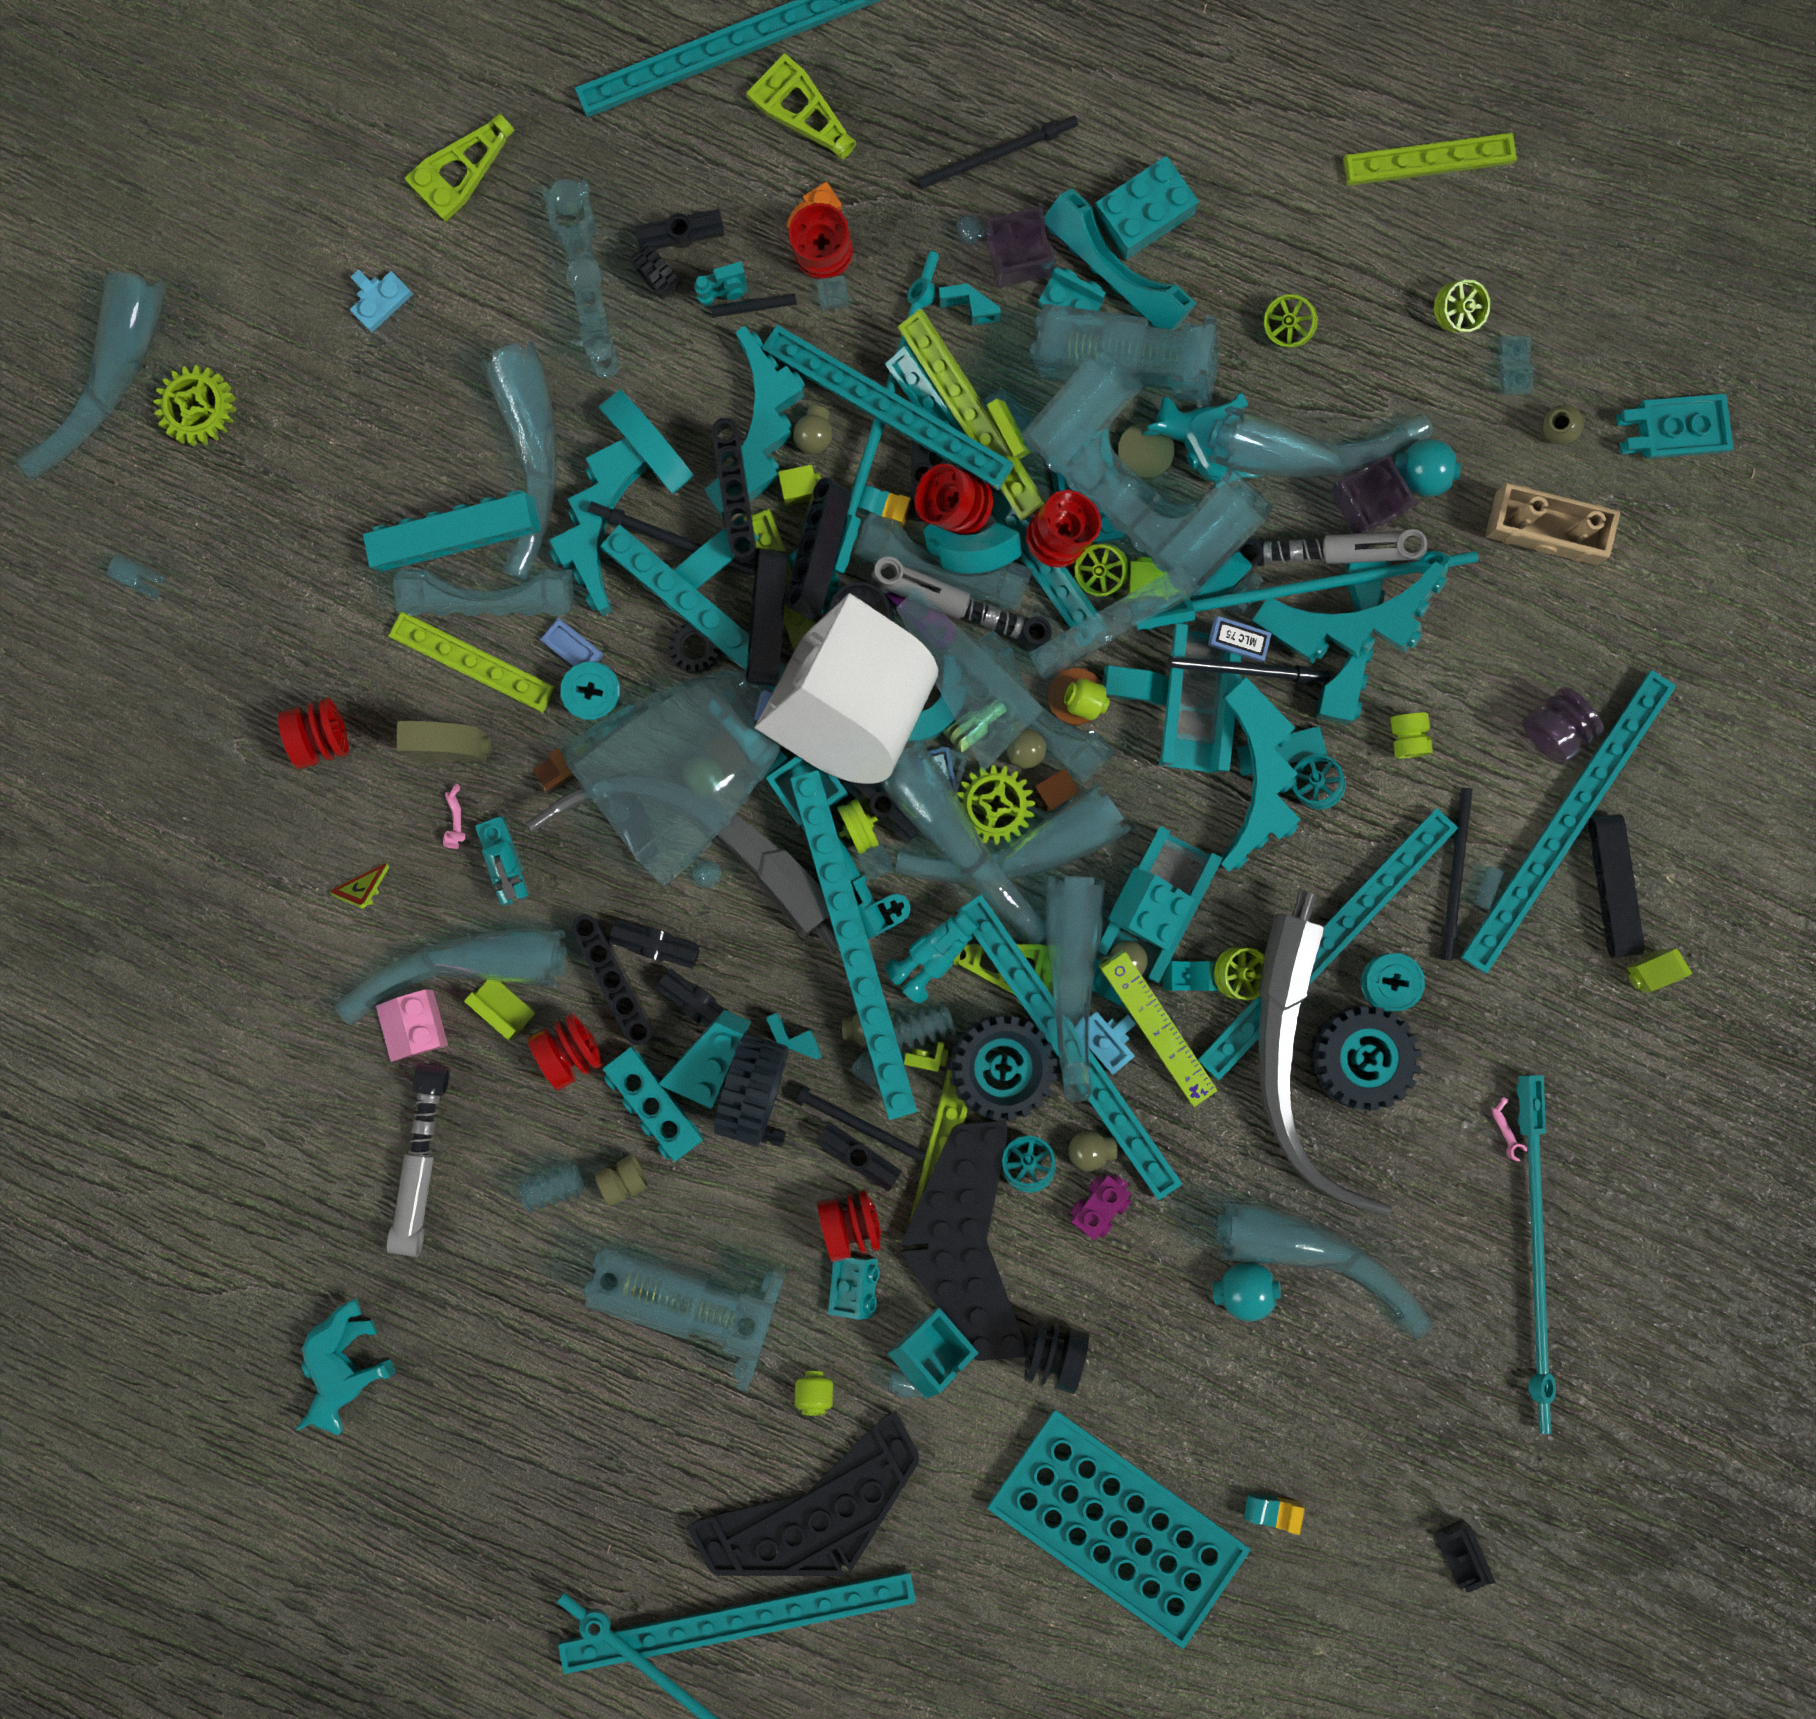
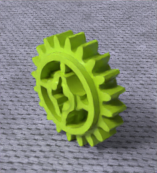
[153,365,237,446]
[954,765,1035,846]

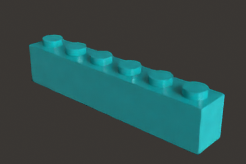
[363,490,542,572]

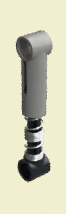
[1234,529,1428,569]
[870,556,1052,652]
[387,1063,450,1257]

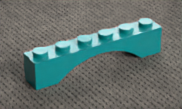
[1042,188,1197,336]
[1314,548,1391,725]

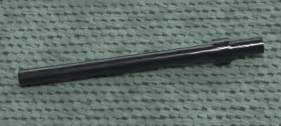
[917,115,1078,189]
[588,501,754,576]
[1167,656,1330,684]
[1441,788,1473,961]

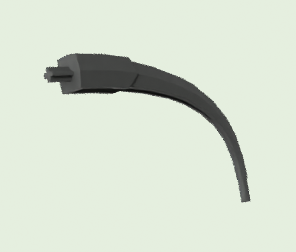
[525,776,838,953]
[1258,890,1392,1217]

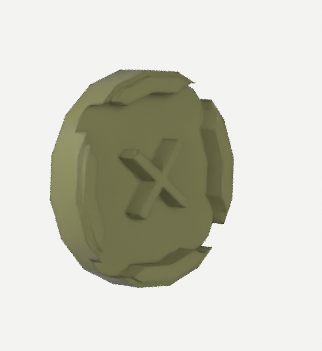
[1117,422,1175,480]

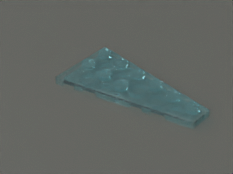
[896,587,1045,773]

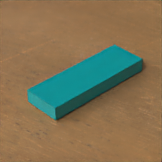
[1235,726,1327,777]

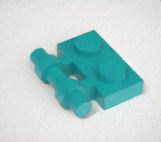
[694,261,749,307]

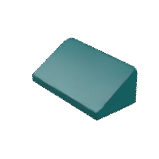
[1192,551,1252,600]

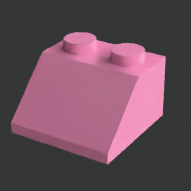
[376,989,448,1062]

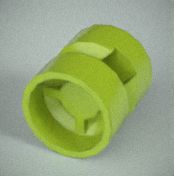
[1390,712,1433,759]

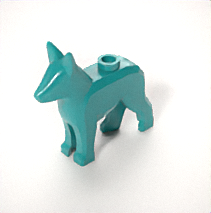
[1143,392,1274,484]
[296,1298,396,1435]

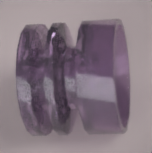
[1522,686,1604,765]

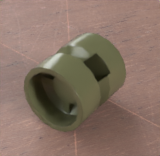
[594,1154,649,1207]

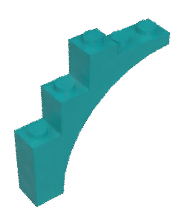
[705,326,805,519]
[549,438,650,616]
[1252,561,1448,663]
[1220,676,1301,872]

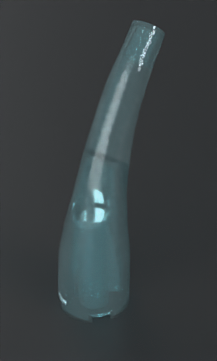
[16,271,166,481]
[480,341,557,581]
[1207,406,1433,478]
[880,740,1049,945]
[895,782,1131,883]
[1045,876,1105,1102]
[334,927,567,1026]
[1216,1200,1435,1340]

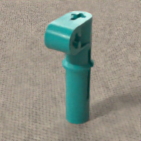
[802,826,911,940]

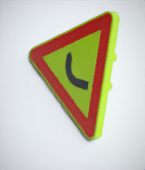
[330,863,389,909]

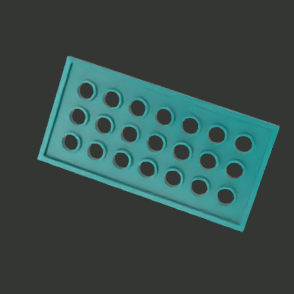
[987,1408,1251,1650]

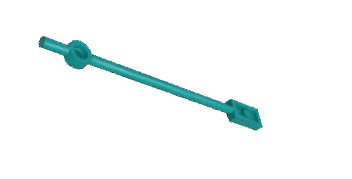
[832,251,939,574]
[1131,551,1478,630]
[1517,1075,1556,1434]
[557,1592,719,1719]

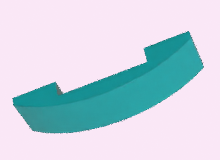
[598,389,694,495]
[663,516,759,612]

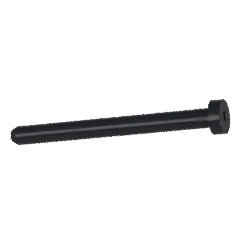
[795,1085,926,1161]

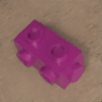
[1070,1173,1131,1240]

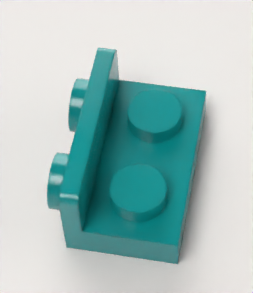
[1038,267,1106,331]
[828,1256,880,1320]

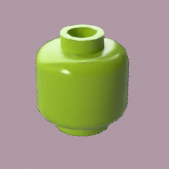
[1064,678,1110,720]
[794,1371,833,1416]

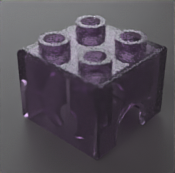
[984,206,1056,289]
[1330,453,1418,533]

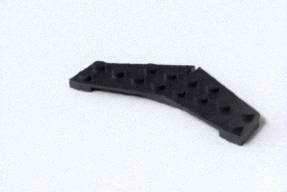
[900,1120,1026,1361]
[687,1409,919,1576]

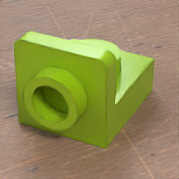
[904,1041,948,1072]

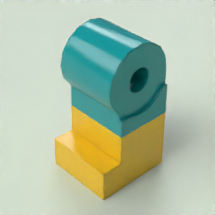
[857,485,911,528]
[1243,1493,1305,1535]

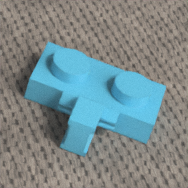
[350,269,413,333]
[1075,1011,1136,1075]

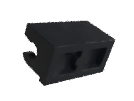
[1434,1519,1496,1593]

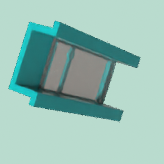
[1159,623,1241,773]
[1096,826,1223,983]

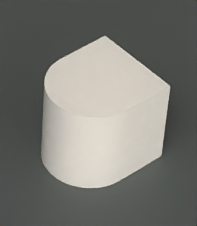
[755,593,938,784]

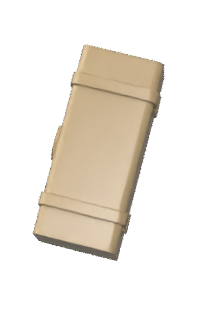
[1485,483,1620,565]

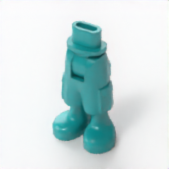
[884,910,979,1003]

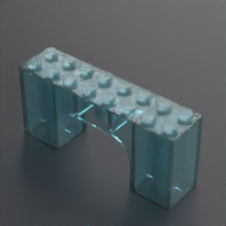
[1020,346,1273,595]

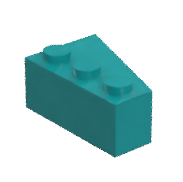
[658,1009,751,1109]

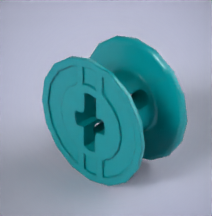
[560,662,620,720]
[1361,953,1425,1011]

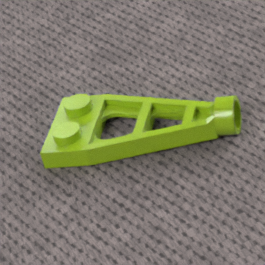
[746,53,856,159]
[404,113,514,222]
[953,944,1069,1002]

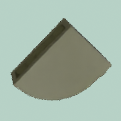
[397,721,491,762]

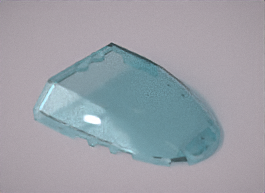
[561,670,782,886]

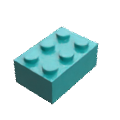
[1094,155,1199,261]

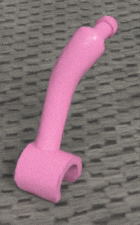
[443,784,465,849]
[1492,1097,1527,1161]

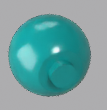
[1393,439,1461,497]
[1213,1261,1281,1322]

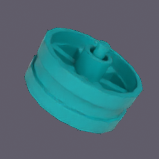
[1292,754,1346,810]
[1002,1135,1056,1193]

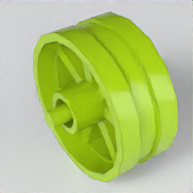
[1434,279,1491,333]
[1264,294,1318,348]
[1075,543,1129,596]
[837,799,879,855]
[1213,947,1264,1001]

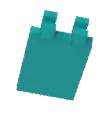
[1616,394,1734,459]

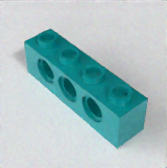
[603,1047,706,1162]

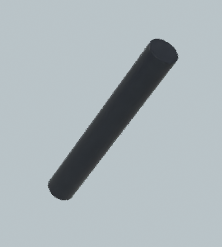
[711,293,797,318]

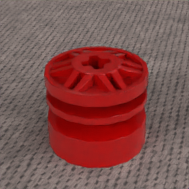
[788,203,854,280]
[915,464,993,535]
[1026,490,1101,568]
[278,697,349,770]
[528,1013,603,1091]
[817,1189,881,1263]

